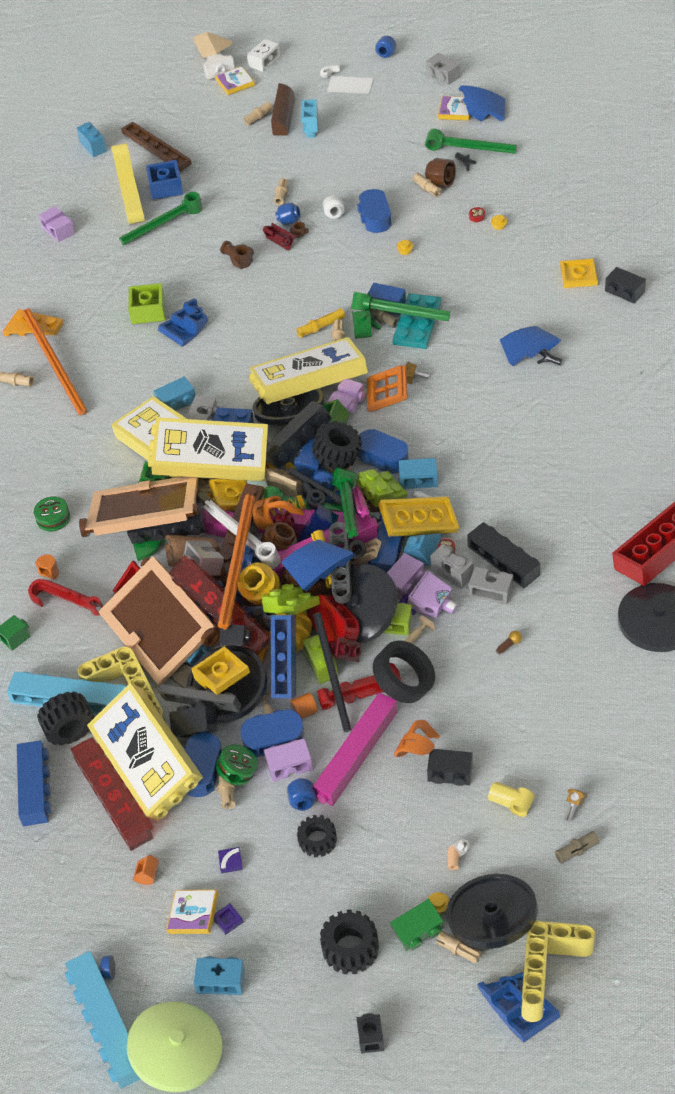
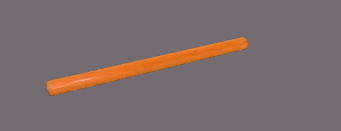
[22,308,87,415]
[218,494,255,630]

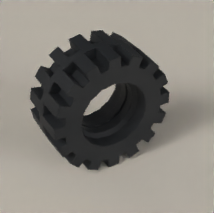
[297,815,337,857]

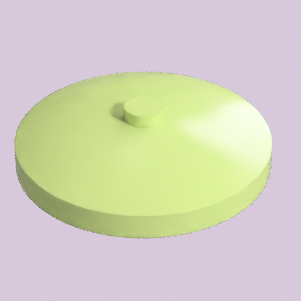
[127,1002,222,1092]

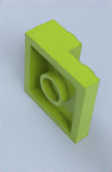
[356,469,408,507]
[262,584,320,615]

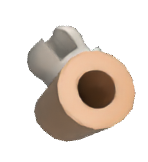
[447,839,470,870]

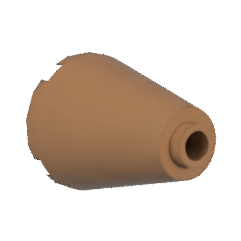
[165,534,220,573]

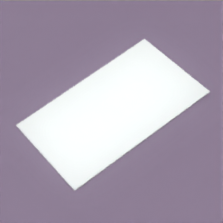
[327,76,373,94]

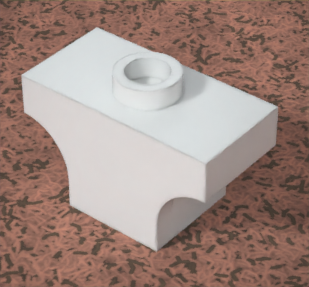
[203,53,235,79]

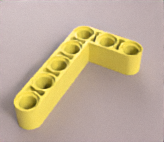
[111,143,145,224]
[78,647,165,721]
[521,921,595,1022]

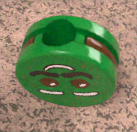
[34,496,70,532]
[216,744,258,785]

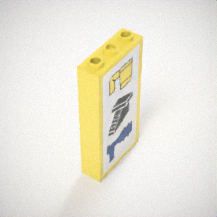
[248,337,368,404]
[111,396,187,478]
[148,417,268,481]
[87,683,203,820]

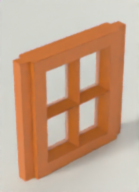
[367,365,408,411]

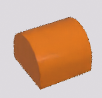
[35,554,59,580]
[290,692,318,719]
[133,854,159,885]

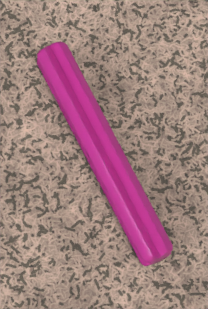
[351,486,369,518]

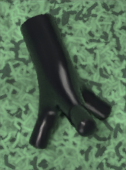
[455,152,476,171]
[537,349,563,366]
[254,610,271,639]

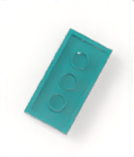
[392,293,442,349]

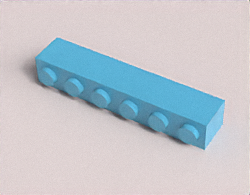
[7,671,127,714]
[64,951,141,1089]

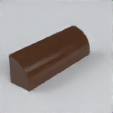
[271,83,295,136]

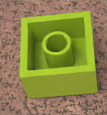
[128,283,165,324]

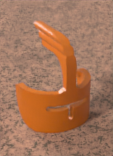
[253,496,304,530]
[394,720,440,757]

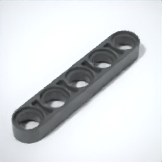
[329,522,352,603]

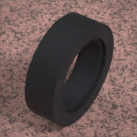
[373,640,435,703]

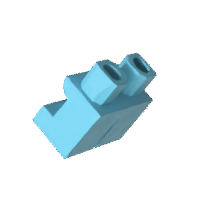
[301,99,318,138]

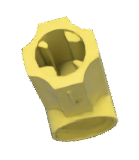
[488,782,535,817]

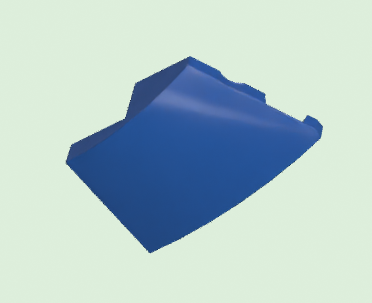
[459,85,505,121]
[158,298,208,346]
[500,326,561,366]
[281,540,355,591]
[477,972,560,1043]

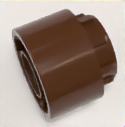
[425,158,456,188]
[260,522,297,551]

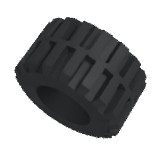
[312,421,362,470]
[37,691,95,745]
[320,910,379,975]

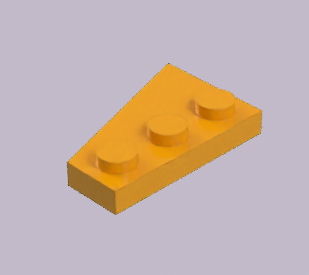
[2,309,64,336]

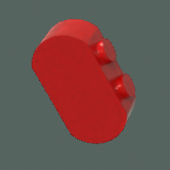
[307,595,359,642]

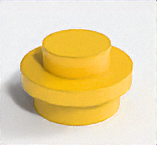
[491,215,507,230]
[397,240,413,255]
[428,892,449,915]

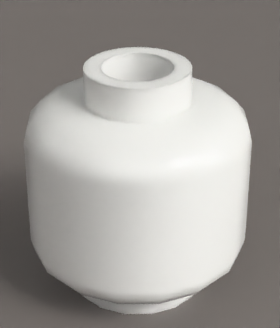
[323,195,345,219]

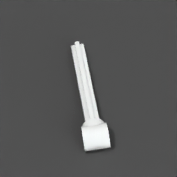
[203,500,281,569]

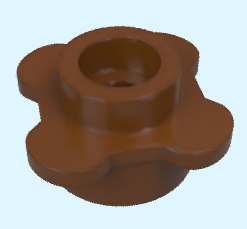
[290,222,309,238]

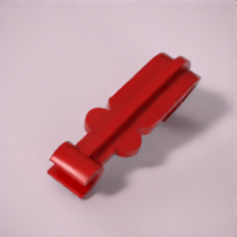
[28,579,104,616]
[317,663,401,710]

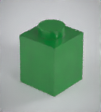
[352,310,372,339]
[0,615,30,651]

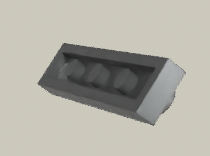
[158,684,241,712]

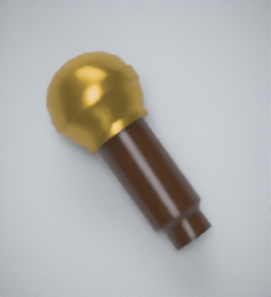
[496,630,522,654]

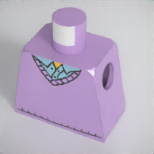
[407,571,458,618]

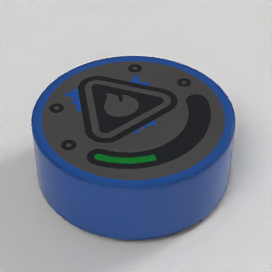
[100,955,115,979]

